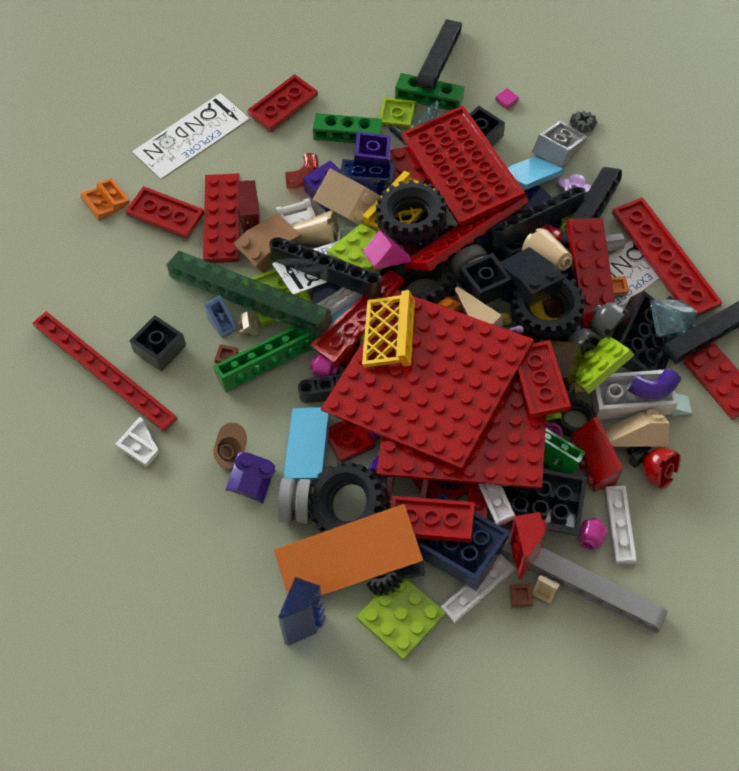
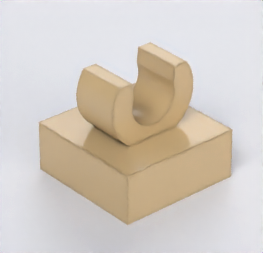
[238,311,260,337]
[532,575,560,604]

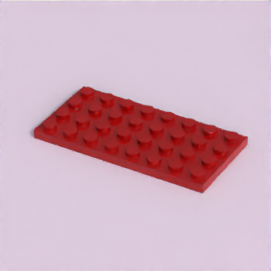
[401,105,525,227]

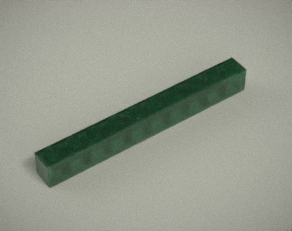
[166,251,333,338]

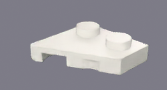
[115,417,159,467]

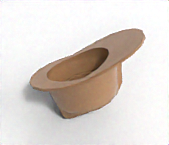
[213,422,247,469]

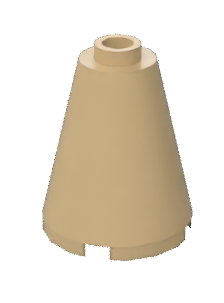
[292,211,339,246]
[522,228,573,271]

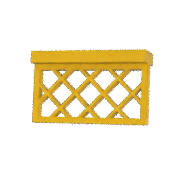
[363,171,435,231]
[362,290,415,368]

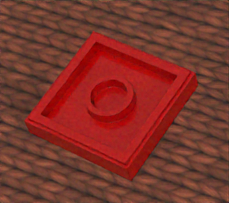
[328,420,375,463]

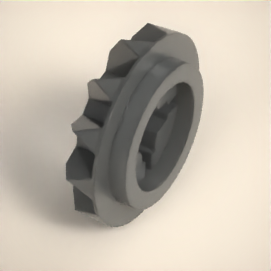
[570,110,597,133]

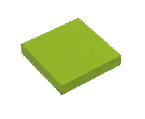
[379,97,416,130]

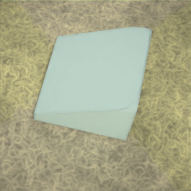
[672,393,692,416]

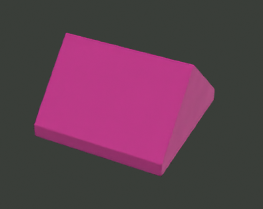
[363,230,411,269]

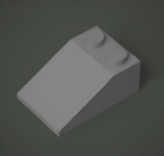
[532,121,588,168]

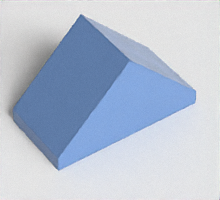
[204,296,237,337]

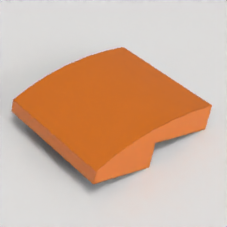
[81,178,130,220]

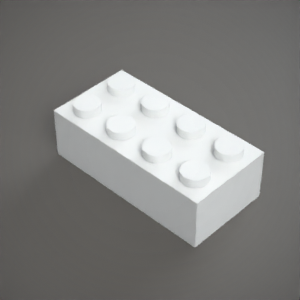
[591,370,678,420]

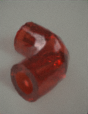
[285,153,319,189]

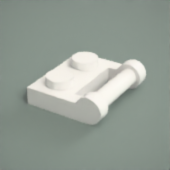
[275,198,315,226]

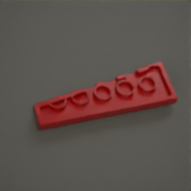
[310,269,405,367]

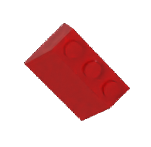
[569,417,623,492]
[509,512,547,579]

